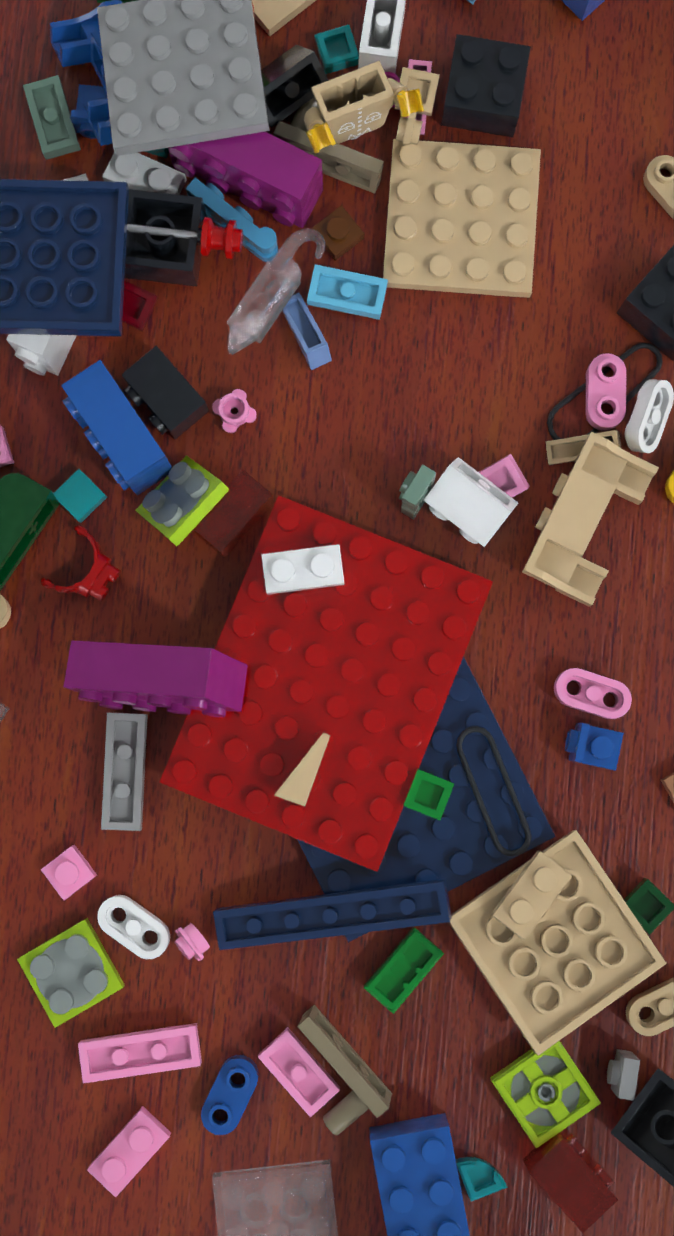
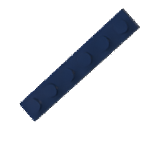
[213,879,452,950]

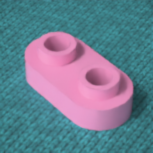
[585,353,626,431]
[554,668,632,719]

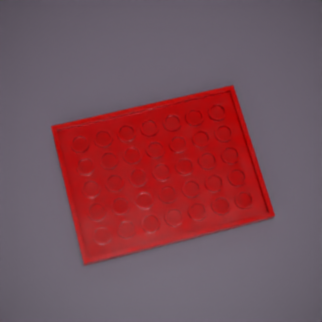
[159,495,493,872]

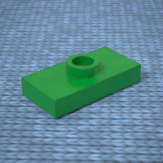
[363,926,444,1014]

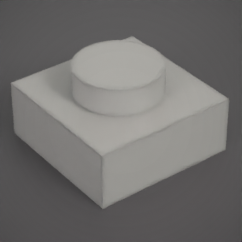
[607,1049,640,1101]

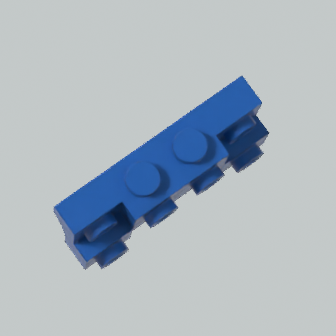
[50,0,122,146]

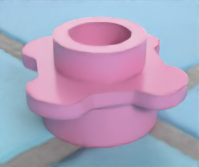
[212,389,257,433]
[174,923,210,961]

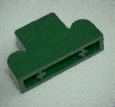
[0,473,60,591]

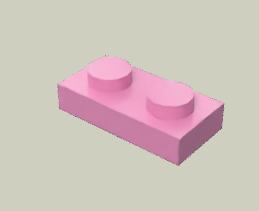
[258,1027,340,1117]
[87,1106,171,1197]

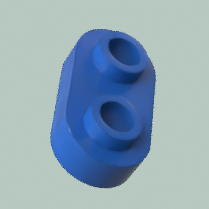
[201,1055,259,1135]

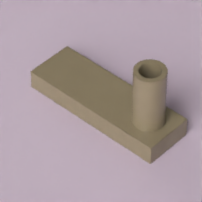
[273,97,384,194]
[297,1005,392,1136]

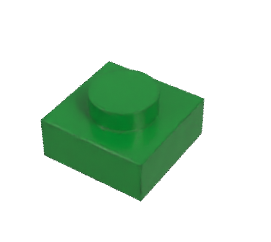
[403,769,454,820]

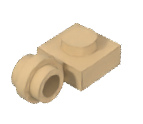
[395,67,440,146]

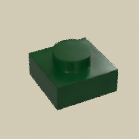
[624,877,674,935]

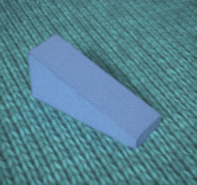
[279,292,332,370]

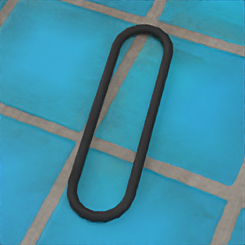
[456,726,531,857]

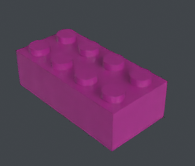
[168,132,323,229]
[63,640,248,717]

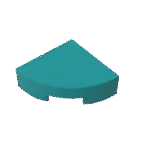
[456,1157,508,1202]

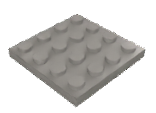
[97,0,270,156]

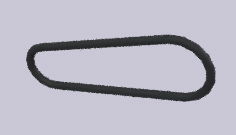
[547,343,663,440]

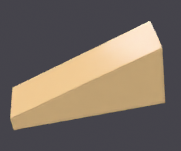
[546,430,622,465]
[274,733,330,806]

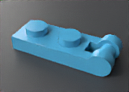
[186,177,278,262]

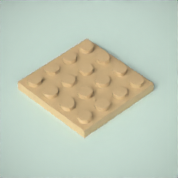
[383,139,541,298]
[448,830,667,1056]

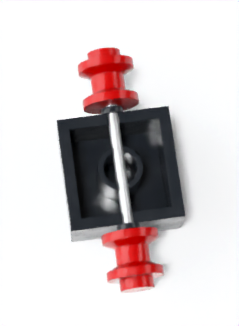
[125,189,243,287]

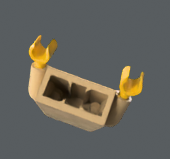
[304,61,424,153]

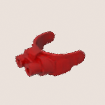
[40,525,121,602]

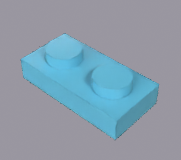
[307,264,388,320]

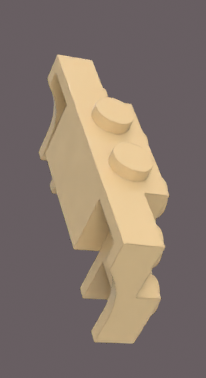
[522,432,659,607]

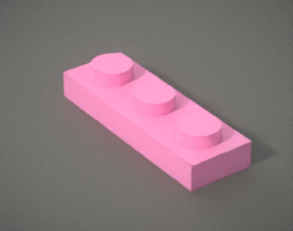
[78,1023,202,1083]

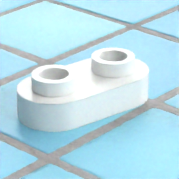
[624,379,674,453]
[98,895,170,959]

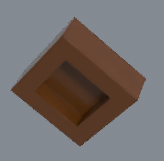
[312,205,364,261]

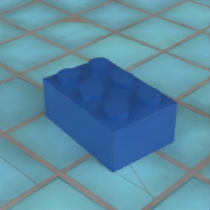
[61,360,172,496]
[369,1113,470,1236]

